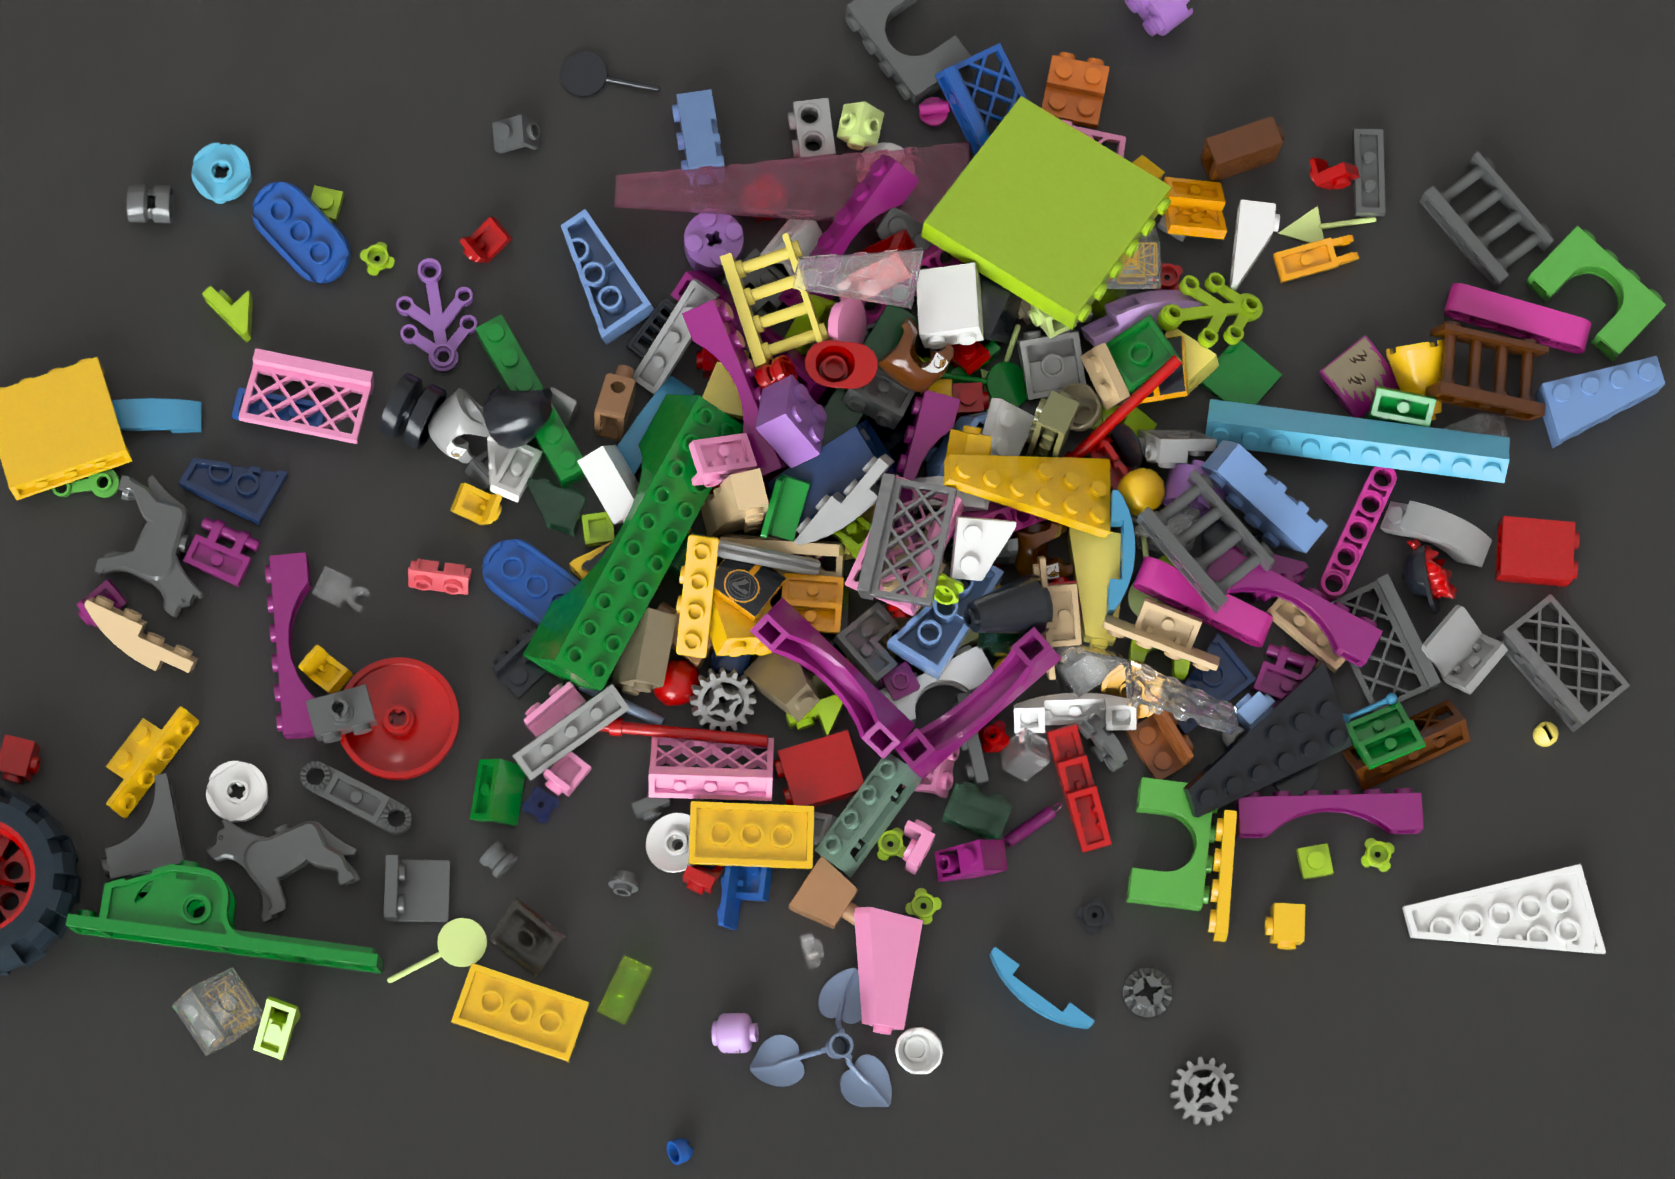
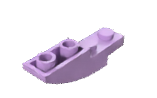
[1081,290,1203,347]

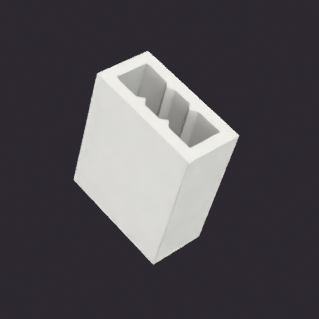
[916,262,984,349]
[577,445,639,524]

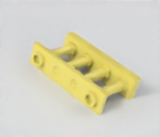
[720,233,830,369]

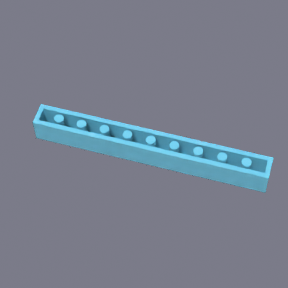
[1205,399,1510,483]

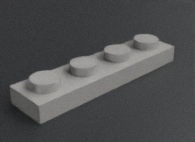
[632,278,720,394]
[512,684,630,780]

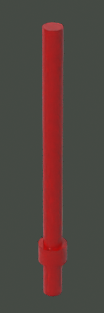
[1062,354,1183,458]
[600,718,768,747]

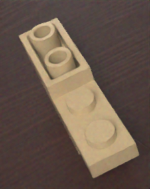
[84,595,199,673]

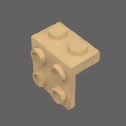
[1080,343,1131,410]

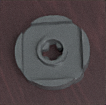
[1077,713,1128,772]

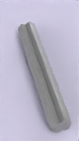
[718,539,821,575]

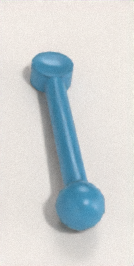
[1342,693,1398,724]

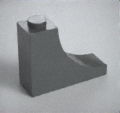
[102,773,187,881]

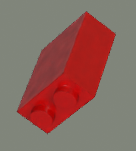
[1495,516,1580,587]
[773,730,864,808]

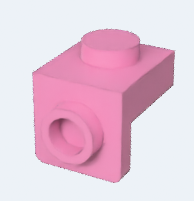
[543,751,592,797]

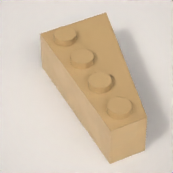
[701,468,769,537]

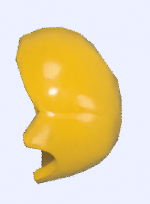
[1117,468,1165,516]

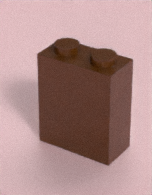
[1199,116,1285,182]

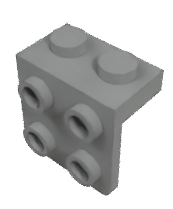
[1422,605,1508,695]

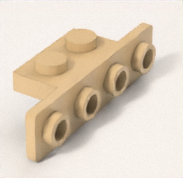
[1032,556,1082,680]
[1102,597,1220,671]

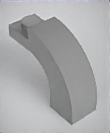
[1380,501,1492,567]

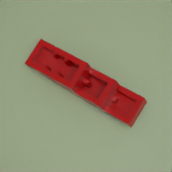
[1046,723,1112,852]

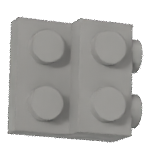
[1017,329,1086,400]
[1138,430,1217,468]

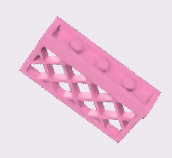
[239,348,375,444]
[845,475,965,616]
[649,736,774,801]

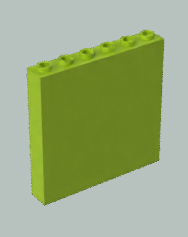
[921,96,1172,330]

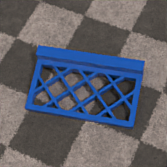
[935,43,1028,156]

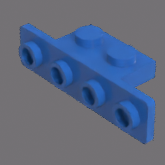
[717,866,773,930]

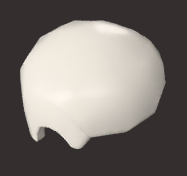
[895,1027,943,1074]

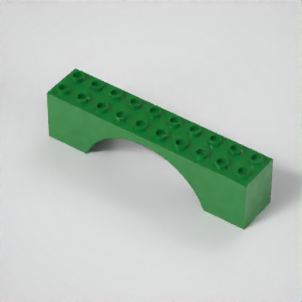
[523,394,743,691]

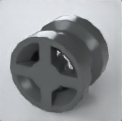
[479,840,518,879]

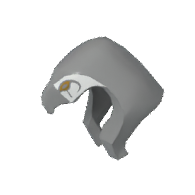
[428,388,490,464]

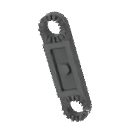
[300,761,413,835]

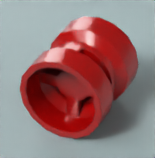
[755,355,798,389]

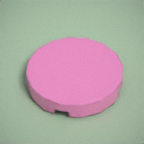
[828,296,867,344]

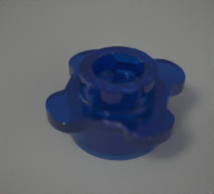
[522,787,559,823]

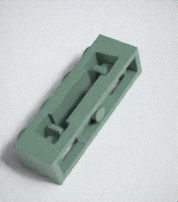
[814,753,922,878]

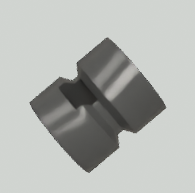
[127,184,175,223]

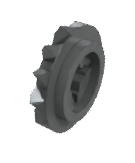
[1123,968,1172,1017]

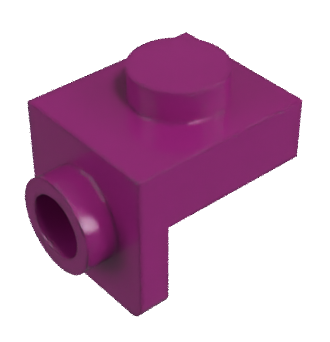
[76,579,129,628]
[879,661,920,702]

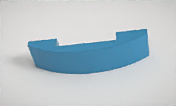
[617,376,696,477]
[112,398,202,433]
[1106,490,1135,615]
[989,947,1095,1029]

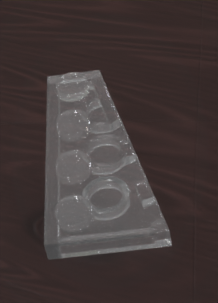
[793,248,924,309]
[1125,660,1238,735]

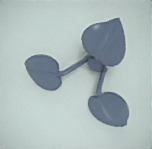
[750,968,892,1107]

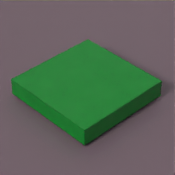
[1106,315,1182,395]
[1200,337,1282,405]

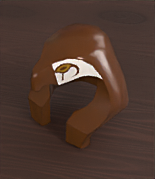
[878,317,954,392]
[1011,521,1074,580]

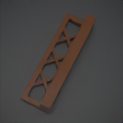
[1342,699,1470,792]

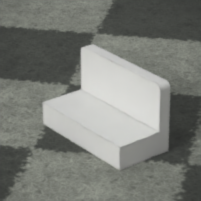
[760,216,823,276]

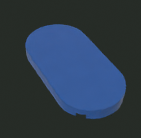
[252,182,351,283]
[482,539,580,626]

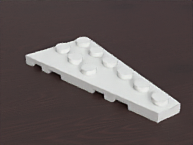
[1402,864,1606,954]

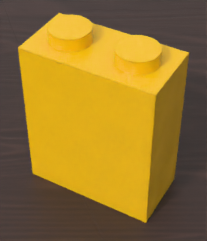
[709,594,772,657]

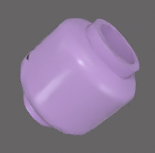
[711,1013,759,1053]

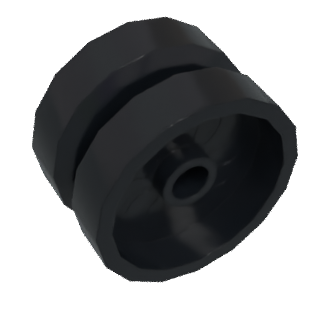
[379,373,447,450]

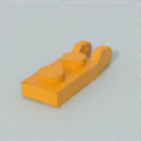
[1273,235,1359,283]

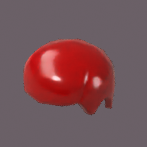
[653,660,701,707]

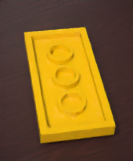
[688,801,814,869]
[1208,810,1237,942]
[451,963,590,1062]

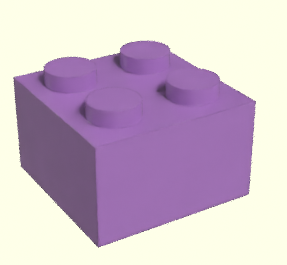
[755,375,827,468]

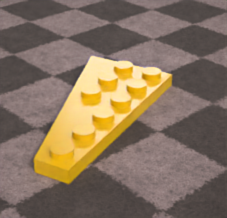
[944,454,1110,538]

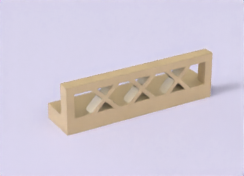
[720,534,845,577]

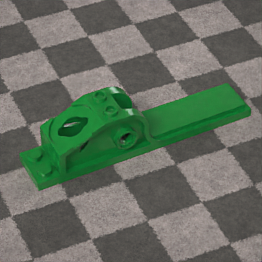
[66,860,384,974]

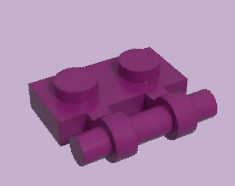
[183,517,261,587]
[1252,643,1318,700]

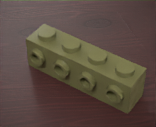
[1026,390,1079,457]

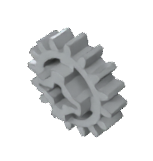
[689,666,756,731]
[1170,1057,1238,1126]

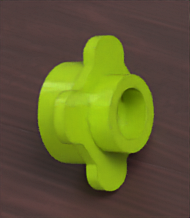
[360,242,395,276]
[934,573,964,605]
[877,827,907,861]
[1361,838,1395,872]
[905,888,942,925]

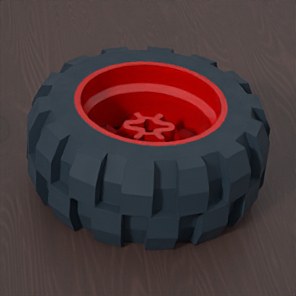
[0,786,81,976]

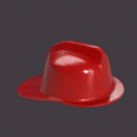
[805,340,878,389]

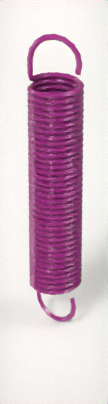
[1004,803,1062,850]

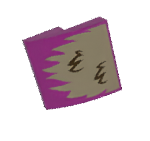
[1319,335,1399,418]

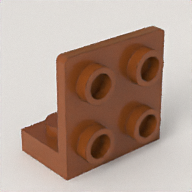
[1125,704,1195,780]

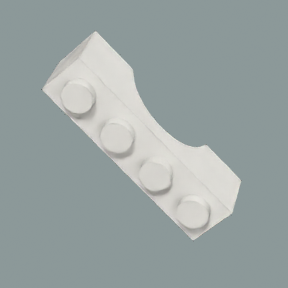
[879,645,994,724]

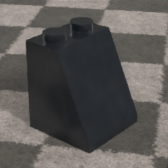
[962,263,1022,343]

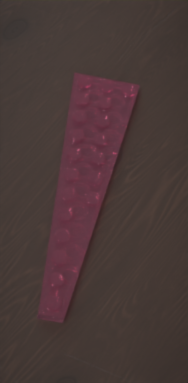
[614,142,969,224]

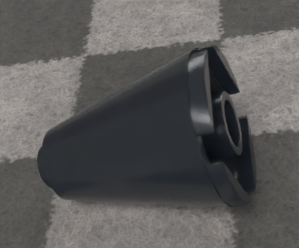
[964,574,1053,634]

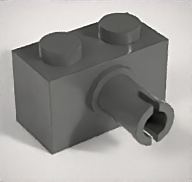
[306,684,378,743]

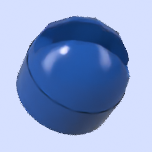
[666,1138,694,1165]

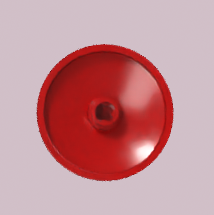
[340,657,460,780]

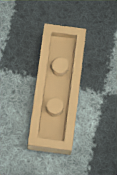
[1266,598,1346,673]

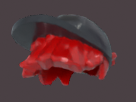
[1402,539,1457,614]

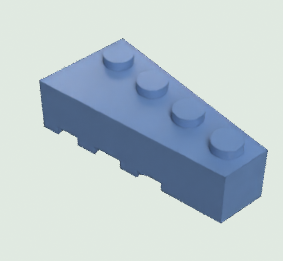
[561,209,654,345]
[1536,356,1665,448]
[1201,440,1328,553]
[886,565,1004,680]

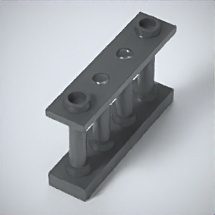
[1419,151,1554,291]
[1136,470,1275,613]

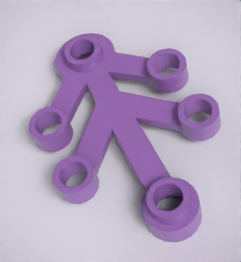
[396,258,478,372]

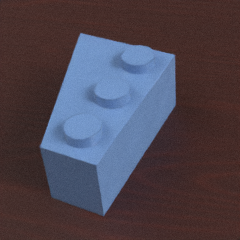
[672,89,725,187]

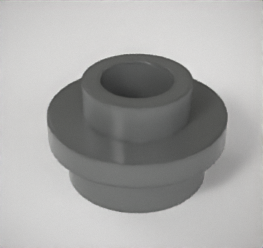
[608,870,639,896]

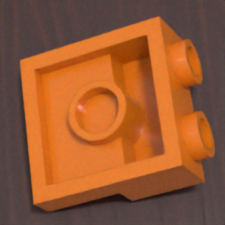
[1041,52,1110,129]

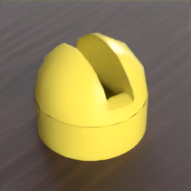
[1533,721,1559,747]

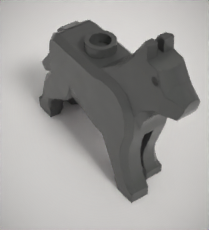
[95,475,204,618]
[206,819,361,923]

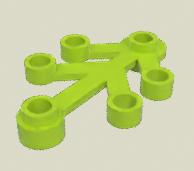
[1157,272,1263,348]

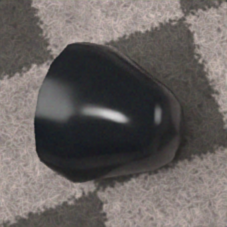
[483,385,553,449]

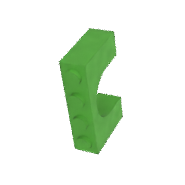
[1525,226,1666,362]
[1126,777,1218,911]

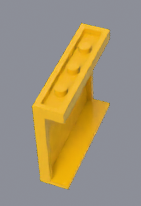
[0,357,132,500]

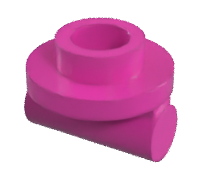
[919,97,950,126]

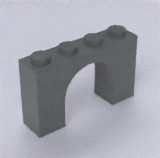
[845,0,971,106]

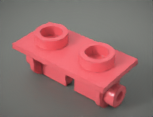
[408,558,472,595]

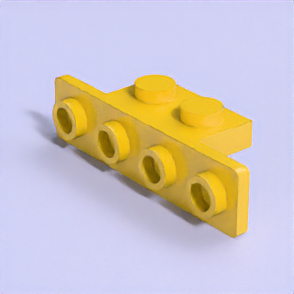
[676,534,719,658]
[106,706,199,819]

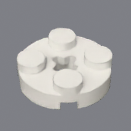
[206,761,269,823]

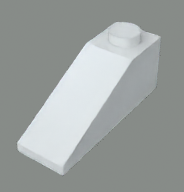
[1229,199,1280,291]

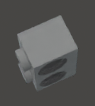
[788,98,836,167]

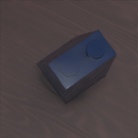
[766,419,897,534]

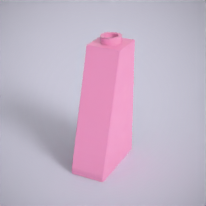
[854,907,923,1035]

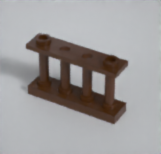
[1425,321,1549,421]

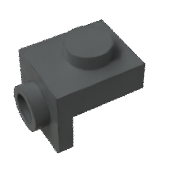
[492,114,541,154]
[631,797,671,821]

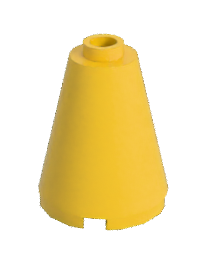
[1386,340,1444,421]

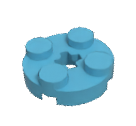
[191,143,252,204]

